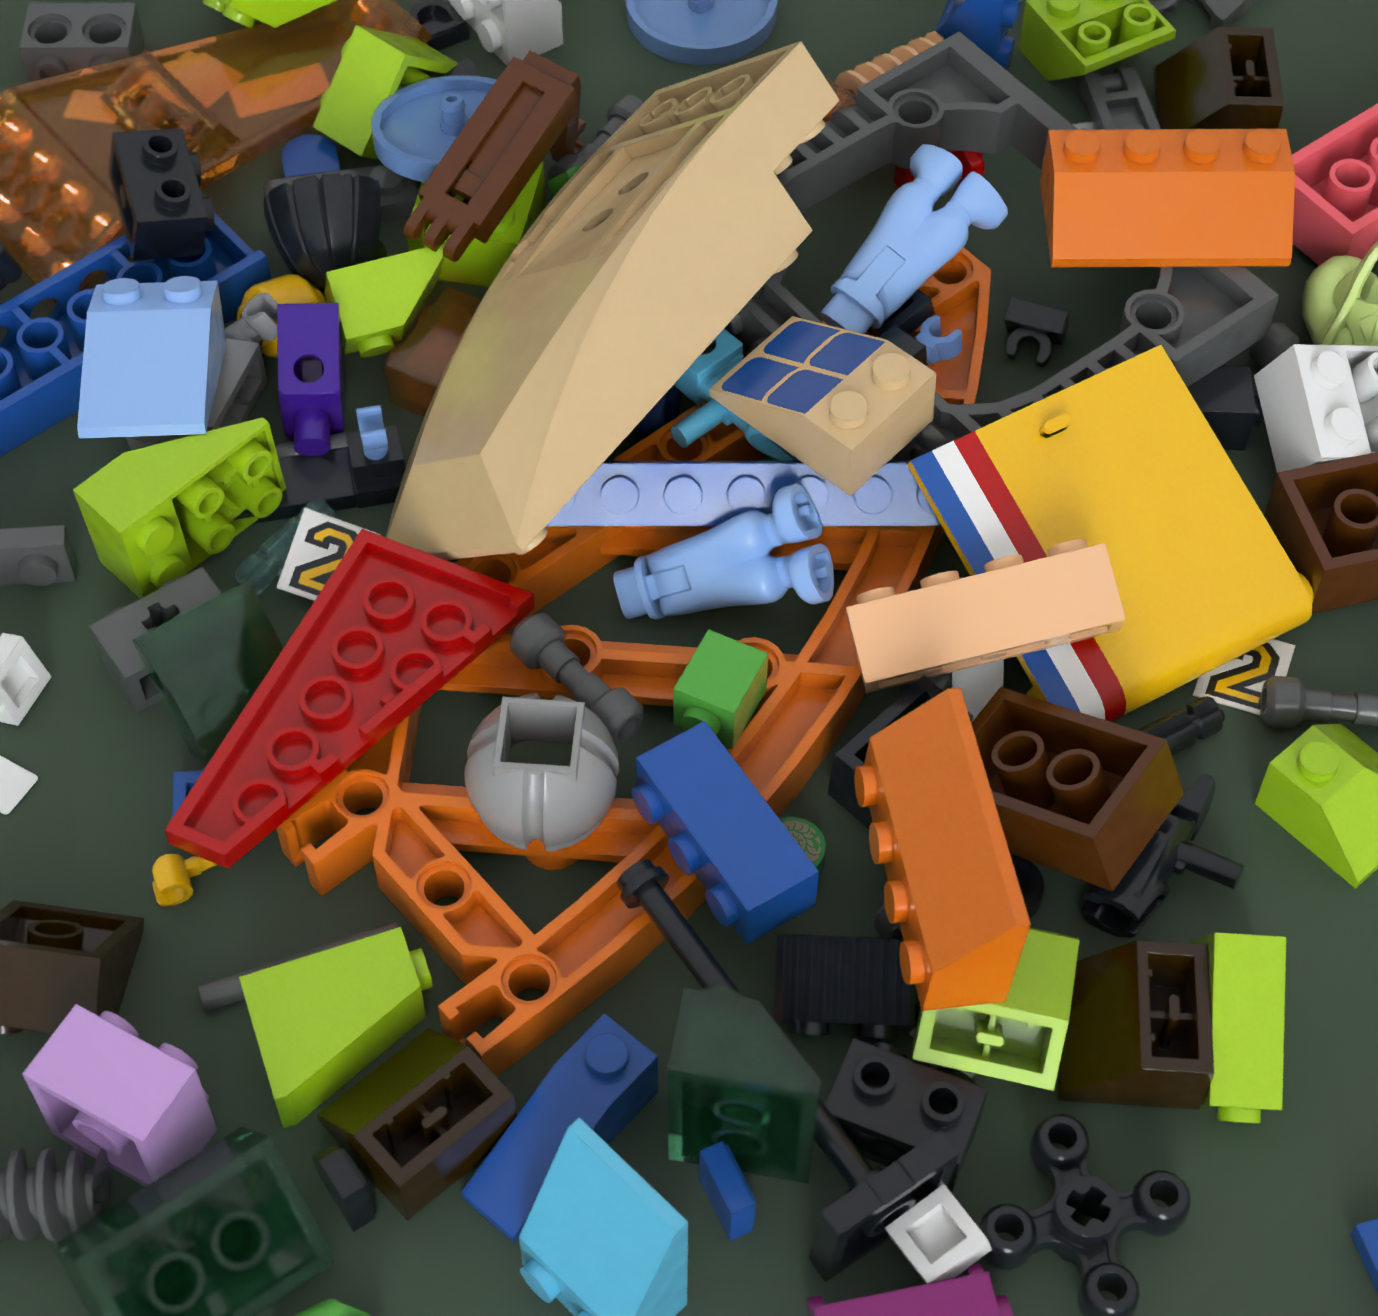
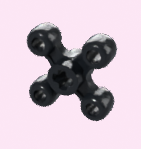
[979,1114,1191,1316]

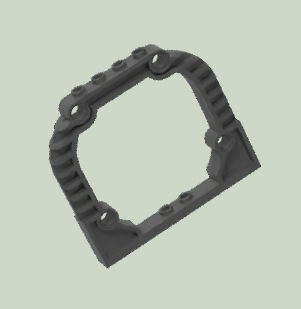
[724,32,1279,461]

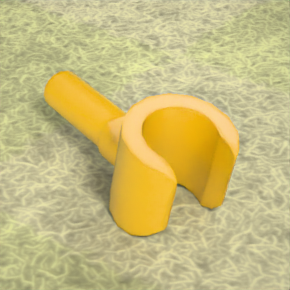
[152,854,218,907]

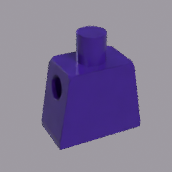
[277,303,345,457]

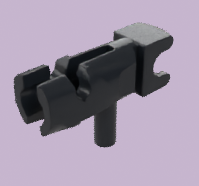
[1081,774,1245,938]

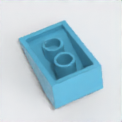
[519,1118,688,1316]

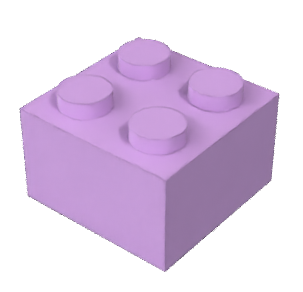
[22,1004,218,1199]

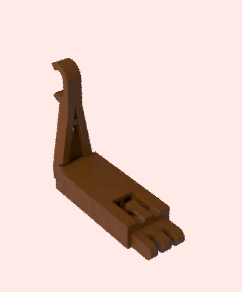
[403,50,588,262]

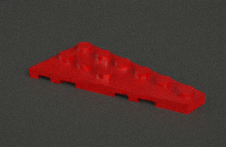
[164,529,535,869]

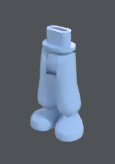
[819,144,1008,334]
[613,483,834,620]

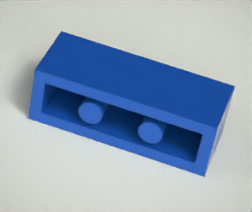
[632,721,819,945]

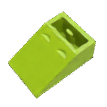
[73,417,286,599]

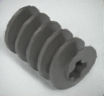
[0,1147,111,1243]

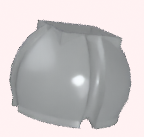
[464,693,619,851]

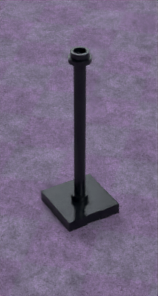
[617,859,960,1282]

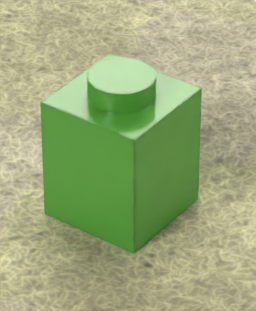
[673,629,768,749]

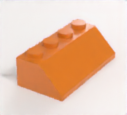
[1040,129,1295,267]
[854,688,1031,1011]

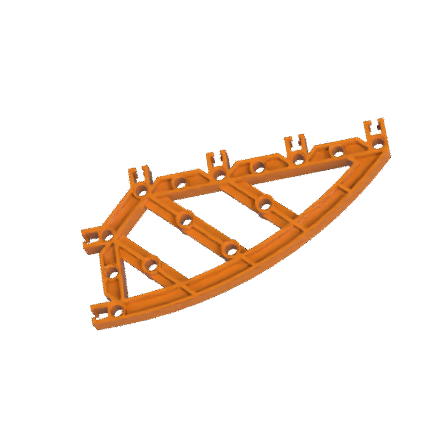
[276,247,991,1076]

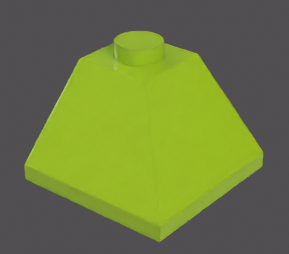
[324,244,444,357]
[1254,723,1378,889]

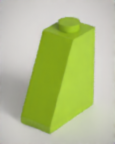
[239,927,433,1129]
[1190,932,1286,1124]

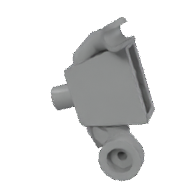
[125,293,278,450]

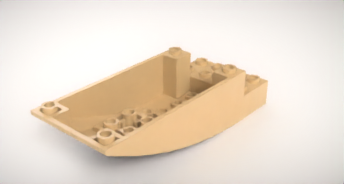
[386,41,840,560]

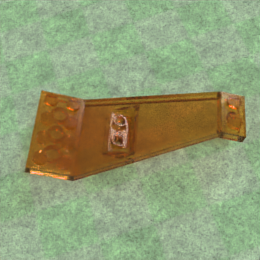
[0,0,432,303]

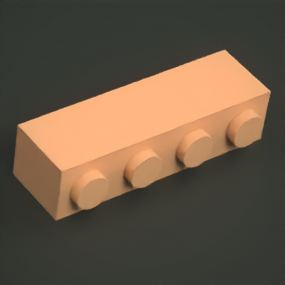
[846,539,1126,693]

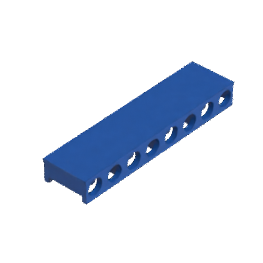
[0,192,271,457]

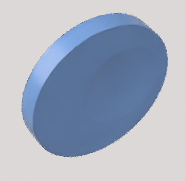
[626,0,778,65]
[371,75,497,182]

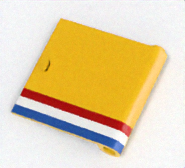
[907,345,1313,722]

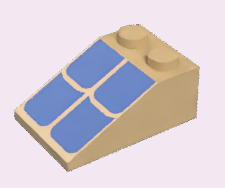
[709,316,936,497]

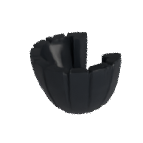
[263,173,387,293]

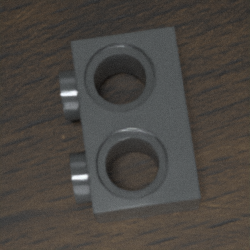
[19,2,145,88]

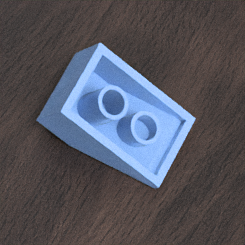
[77,276,226,438]

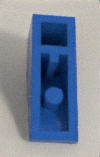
[461,1013,658,1243]

